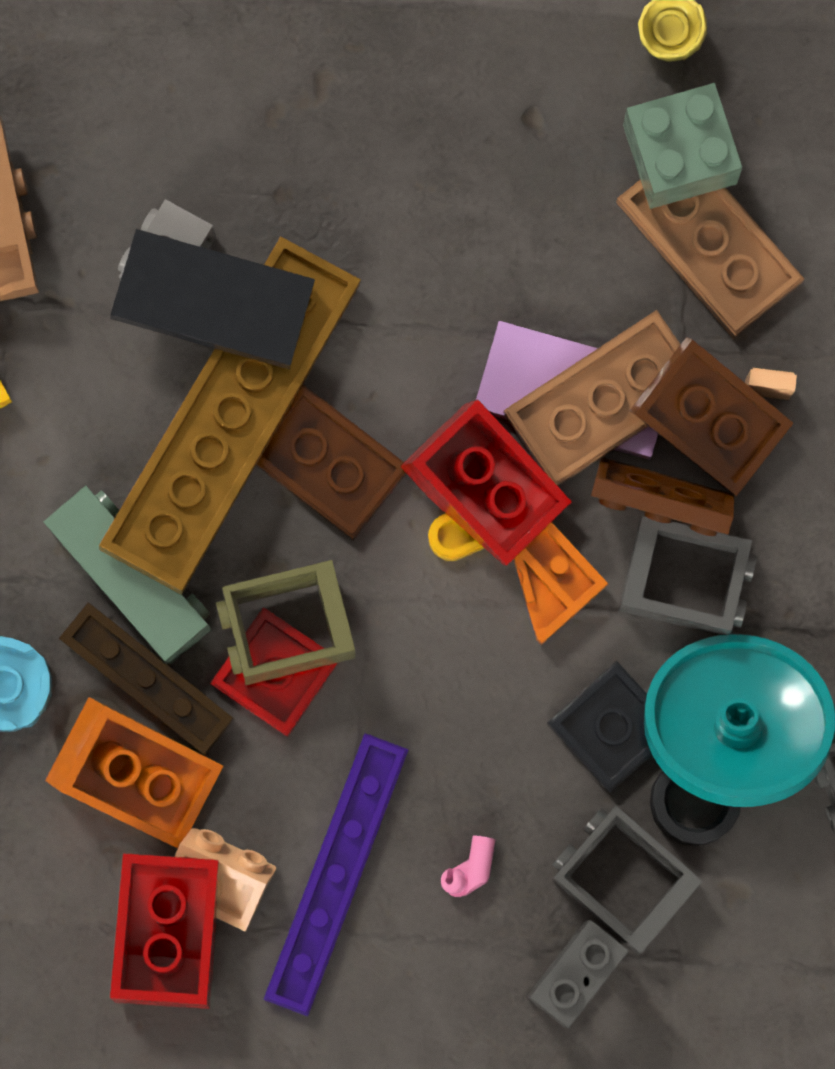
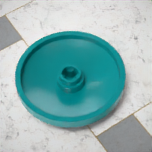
[644,634,835,807]

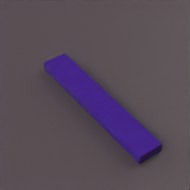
[263,733,409,1017]

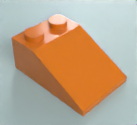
[45,697,223,849]

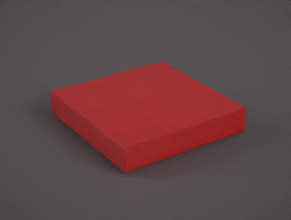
[210,607,339,737]

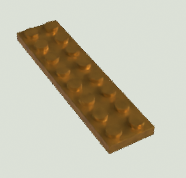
[99,236,361,595]

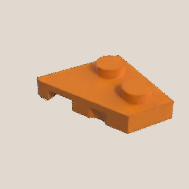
[514,522,608,645]

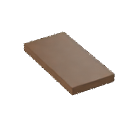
[616,180,804,339]
[503,310,681,486]

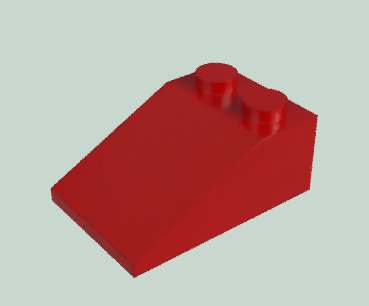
[400,399,572,566]
[110,853,219,1009]

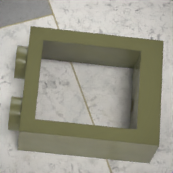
[216,560,355,685]

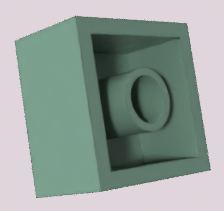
[623,83,742,209]

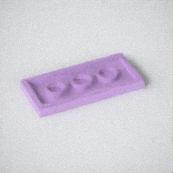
[476,321,658,460]

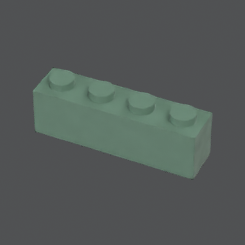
[43,485,211,666]

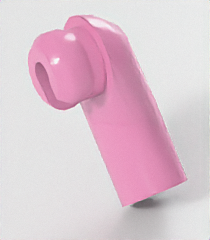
[441,836,496,897]

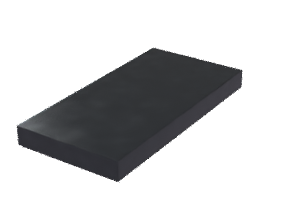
[110,229,315,369]

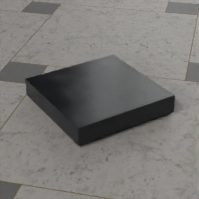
[547,661,652,794]

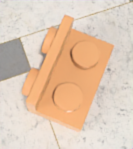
[175,828,276,932]

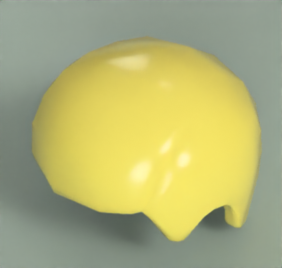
[638,0,707,62]

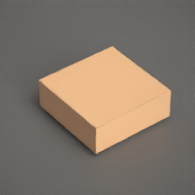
[745,368,797,400]

